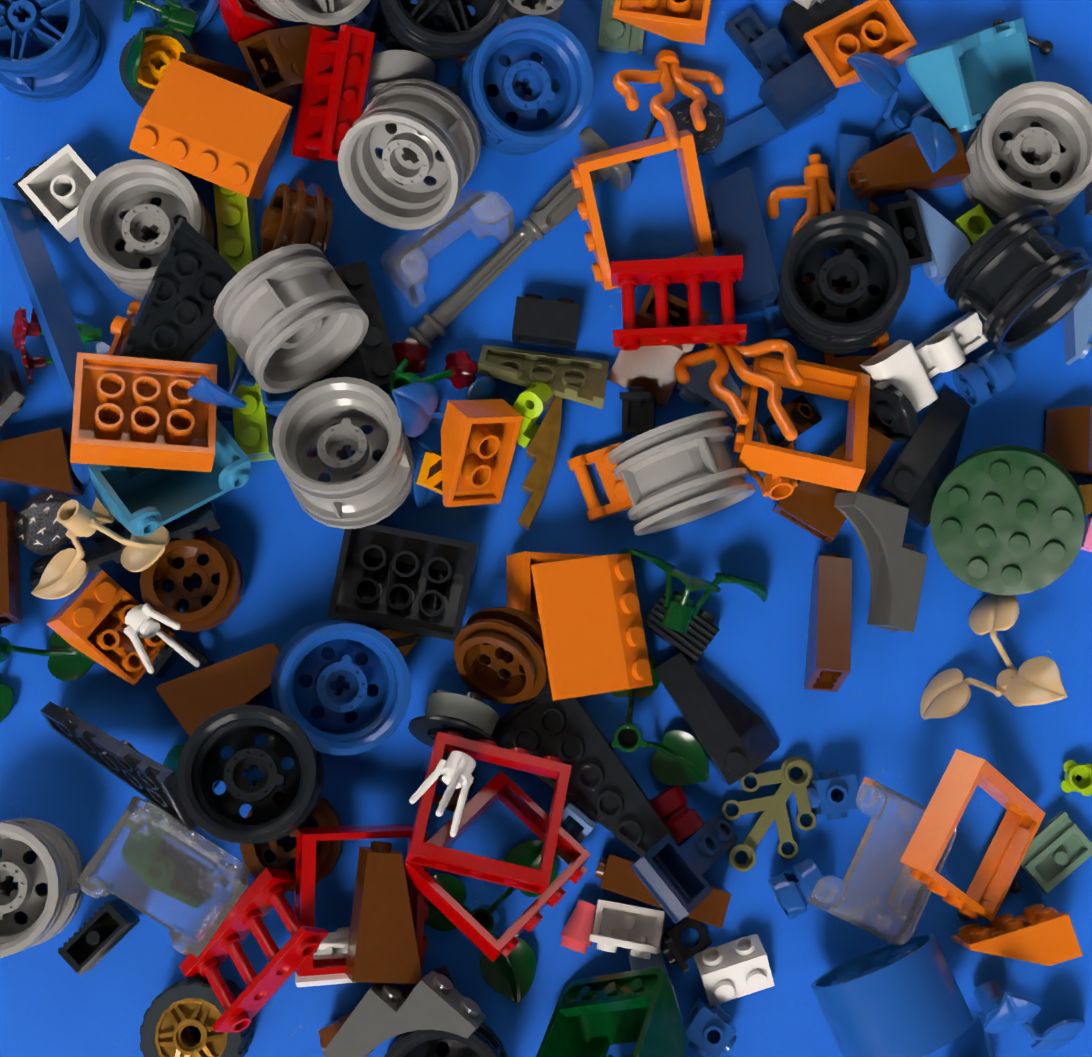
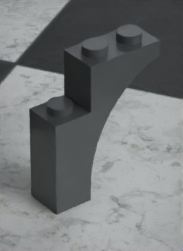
[834,488,927,633]
[322,970,486,1057]

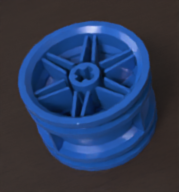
[0,0,104,102]
[457,16,594,155]
[271,619,411,755]

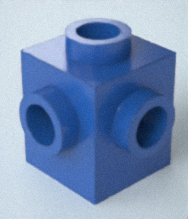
[807,769,863,820]
[683,998,737,1057]

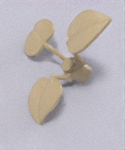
[31,497,170,600]
[920,594,1067,720]

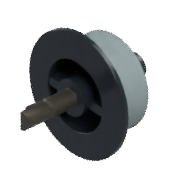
[408,690,500,786]

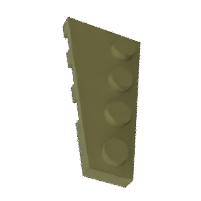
[478,344,609,409]

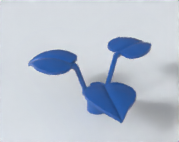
[846,52,957,173]
[187,353,287,421]
[391,377,499,509]
[973,980,1086,1057]

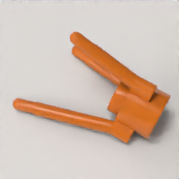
[748,424,798,500]

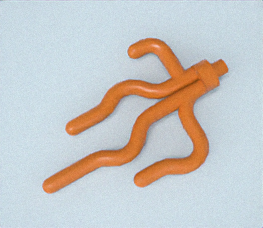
[613,49,724,149]
[766,154,879,293]
[674,322,804,441]

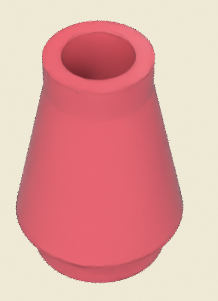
[559,900,597,954]

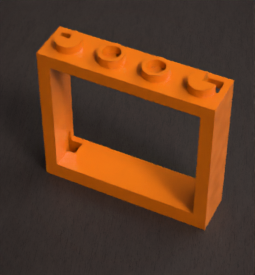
[570,129,715,291]
[733,353,870,492]
[900,749,1046,922]

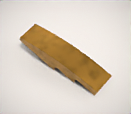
[518,396,562,531]

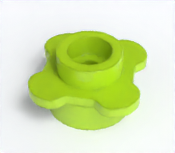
[1060,760,1092,796]

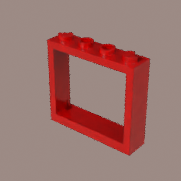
[405,731,572,895]
[404,771,591,962]
[294,824,429,976]

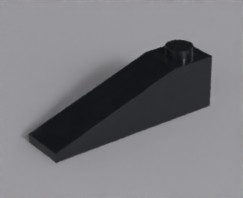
[872,388,971,529]
[653,651,779,786]

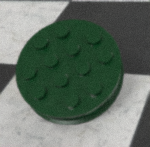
[930,445,1086,596]

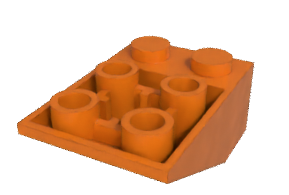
[46,570,176,686]
[951,904,1083,966]

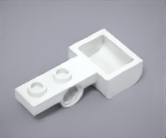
[860,311,988,413]

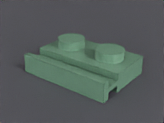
[597,0,644,55]
[1021,811,1092,893]

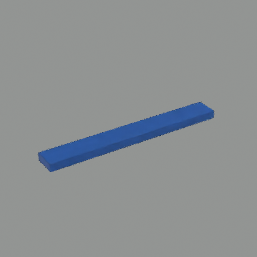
[0,197,87,404]

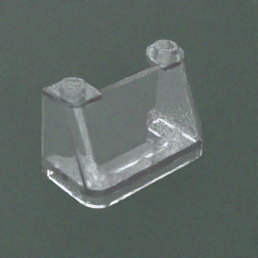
[381,188,514,309]
[808,777,957,945]
[76,796,250,957]

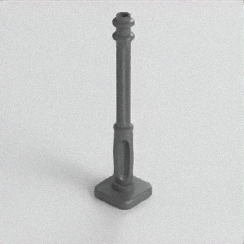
[406,126,632,350]

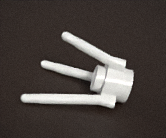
[123,603,200,674]
[409,751,476,837]

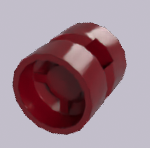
[650,783,704,844]

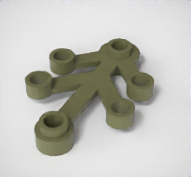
[721,756,817,872]

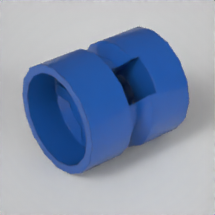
[953,349,1016,408]
[768,858,832,920]

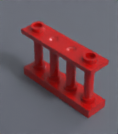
[291,24,375,162]
[611,255,747,351]
[179,867,328,1033]

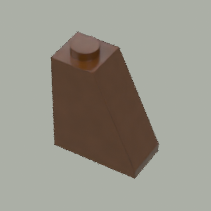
[0,428,83,497]

